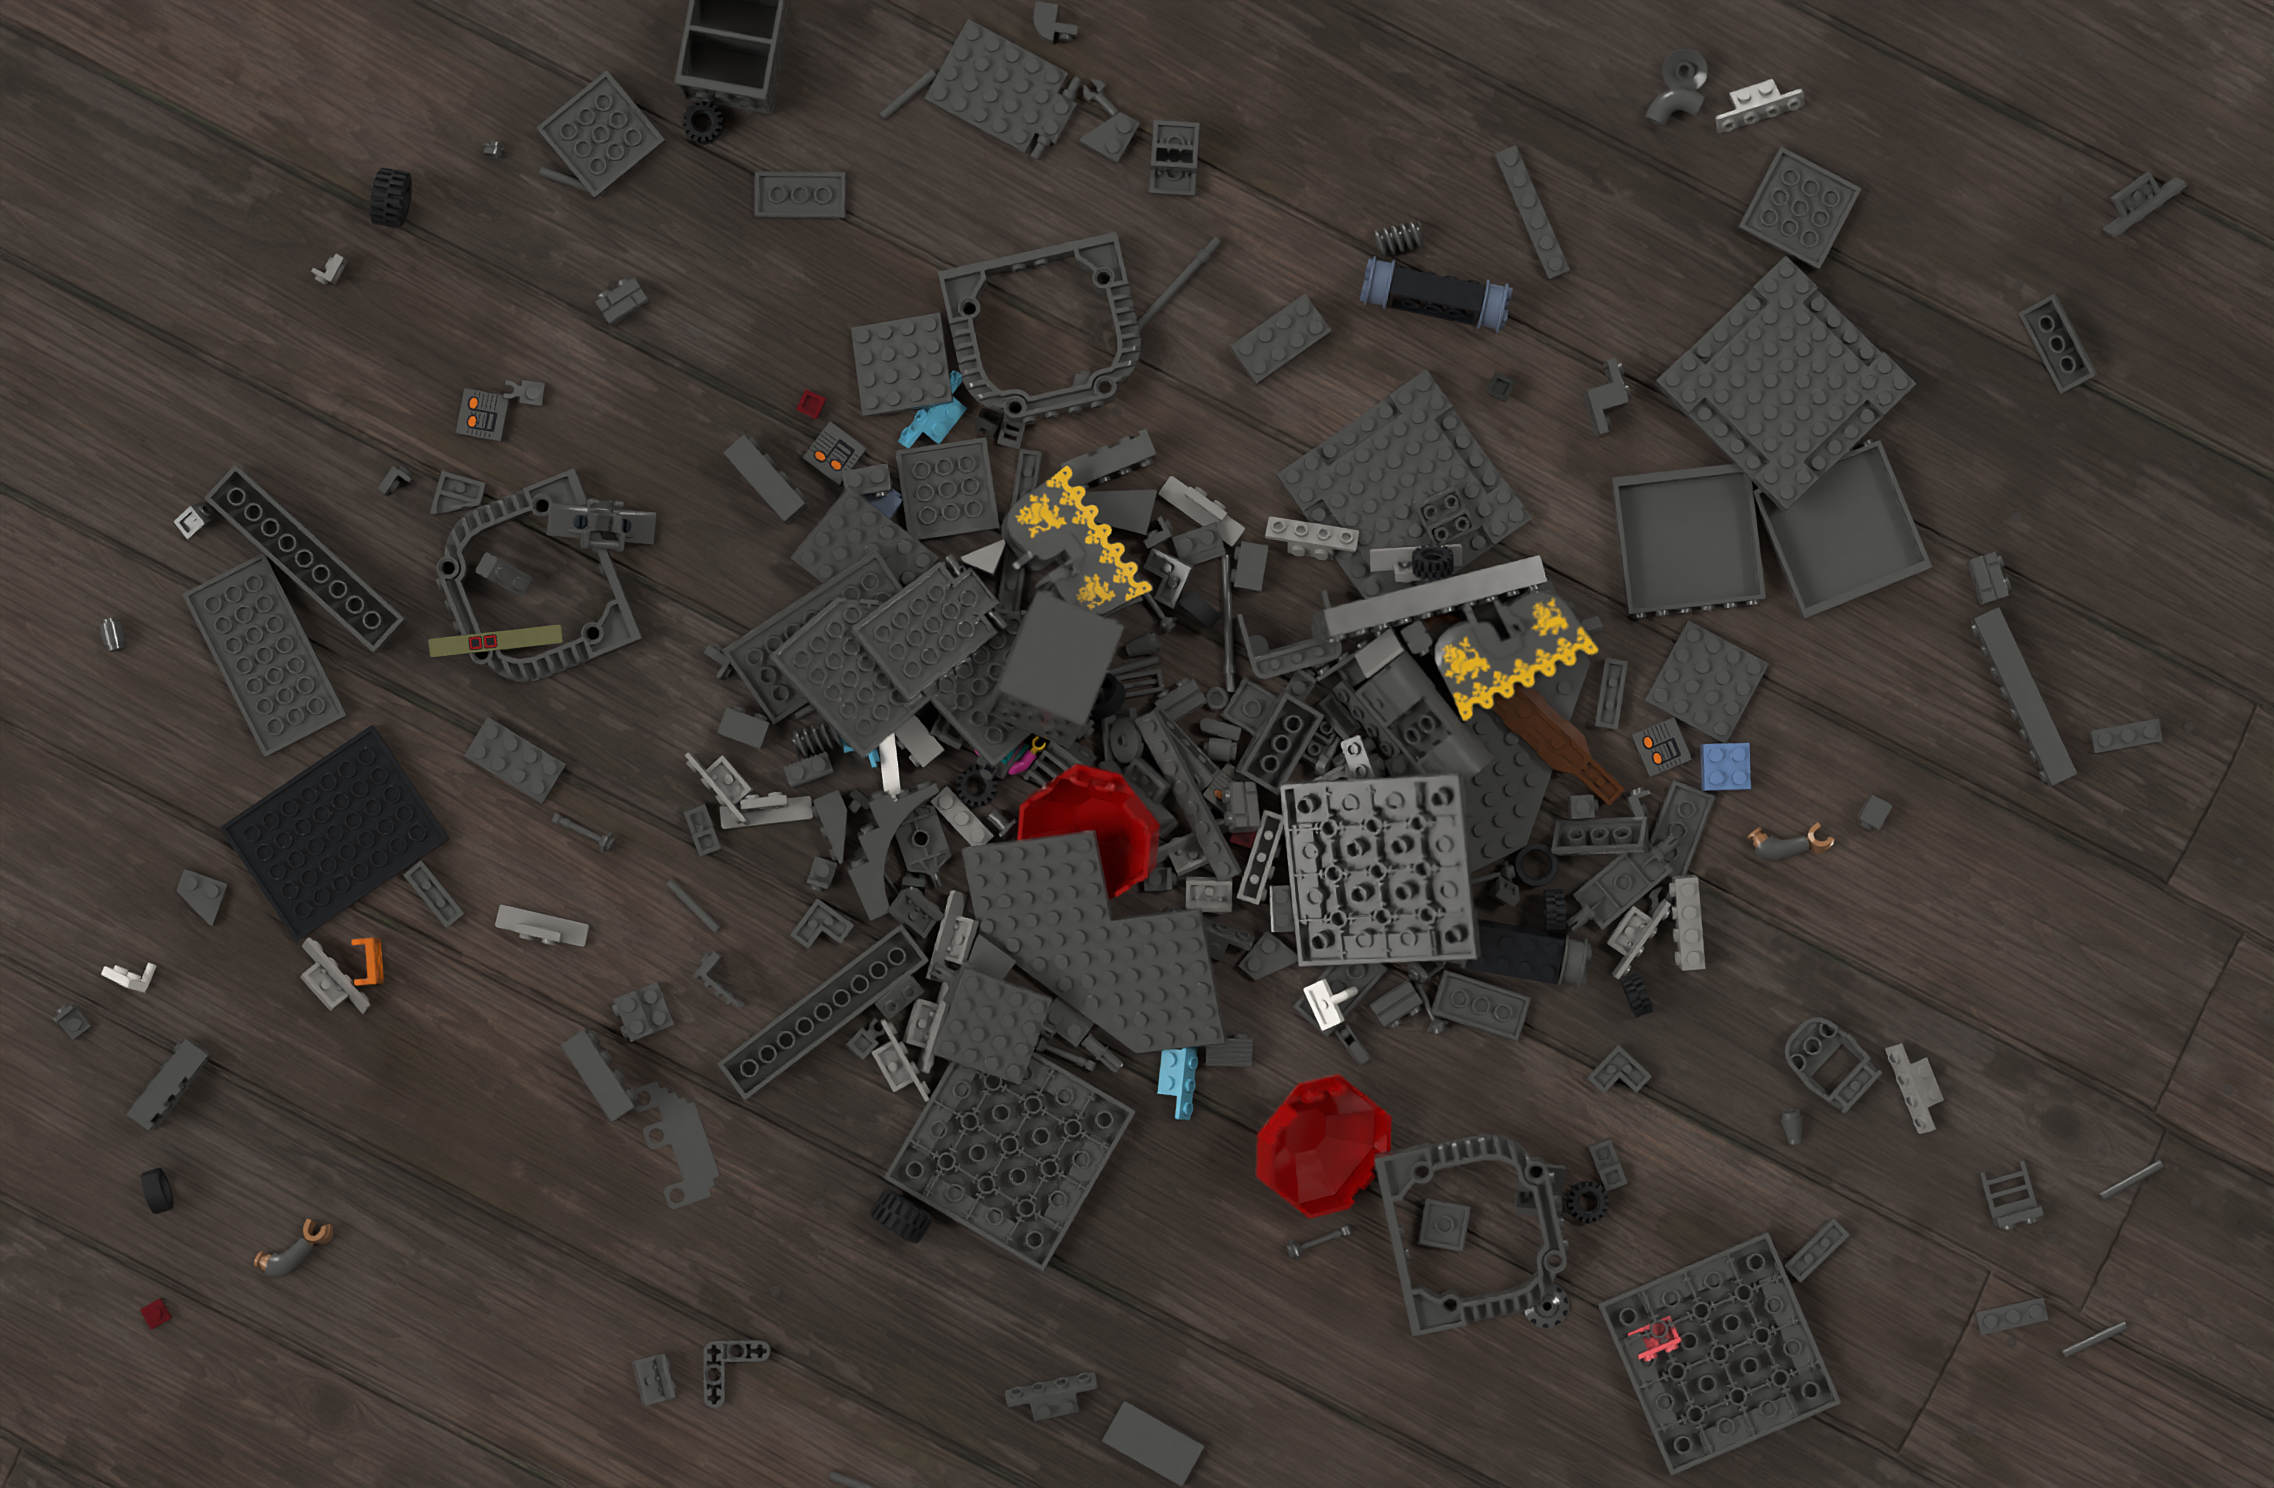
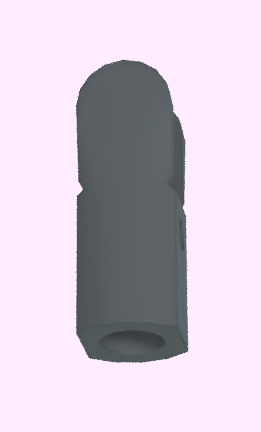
[1199,718,1241,742]
[1335,1024,1371,1066]

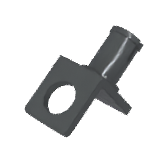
[988,808,1019,842]

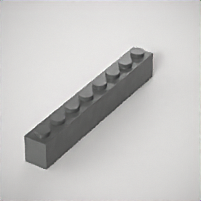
[1970,607,2077,786]

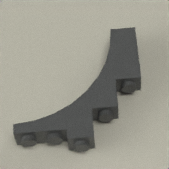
[848,779,939,921]

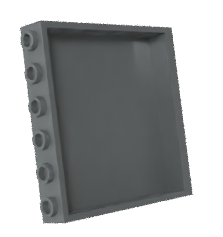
[1753,438,1932,620]
[1611,464,1766,619]

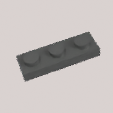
[1594,658,1628,730]
[2089,718,2163,754]
[404,860,466,928]
[1783,1218,1850,1283]
[1975,1297,2048,1335]

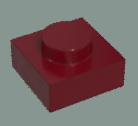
[796,389,827,420]
[1230,831,1257,849]
[140,1298,173,1330]

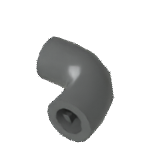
[1644,88,1705,127]

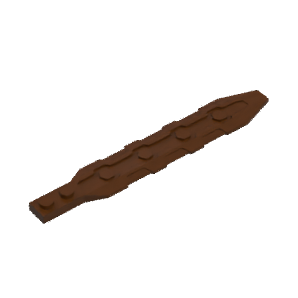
[1411,612,1625,806]

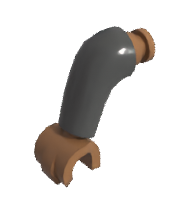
[1747,822,1835,861]
[254,1219,334,1278]

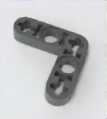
[704,1340,771,1408]

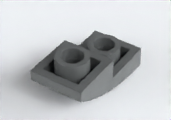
[1300,717,1337,767]

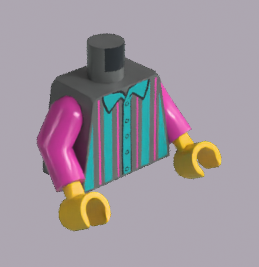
[975,736,1046,780]

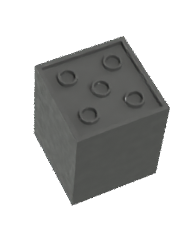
[675,0,792,115]
[985,590,1124,749]

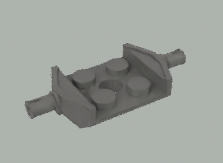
[895,789,952,888]

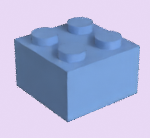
[1700,743,1751,791]

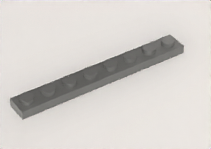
[1135,709,1241,882]

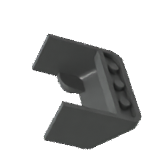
[1236,590,1342,679]

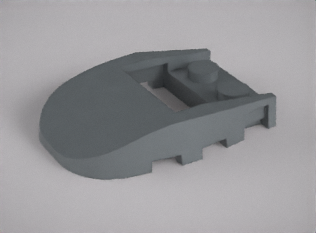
[1785,1017,1882,1113]

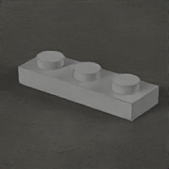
[930,786,994,846]

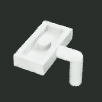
[101,962,157,993]
[1303,979,1358,1031]

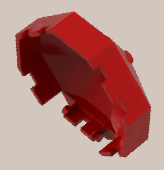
[1017,764,1160,900]
[1256,1074,1392,1219]

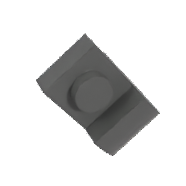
[1033,1,1078,44]

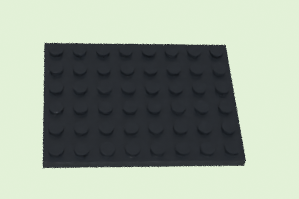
[219,725,450,942]

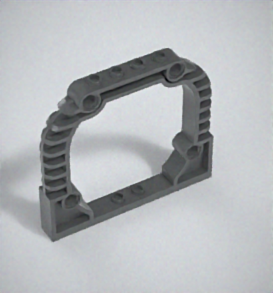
[938,232,1141,425]
[436,468,644,682]
[1374,1134,1570,1337]

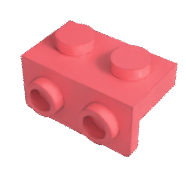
[1627,1316,1682,1362]

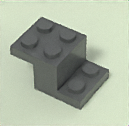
[1149,120,1200,197]
[1583,358,1631,439]

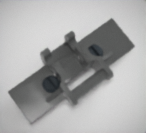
[546,498,656,553]

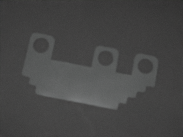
[633,1082,720,1209]

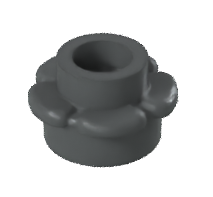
[483,141,505,159]

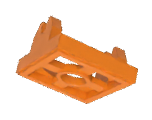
[351,938,384,985]

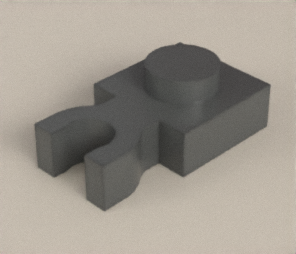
[503,380,545,407]
[846,1018,886,1061]

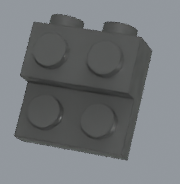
[612,982,675,1042]

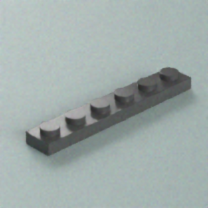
[1494,145,1570,280]

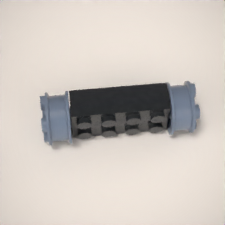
[1360,256,1513,333]

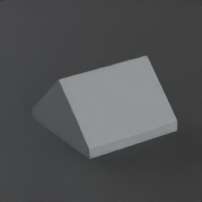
[961,539,1006,577]
[1354,628,1410,678]

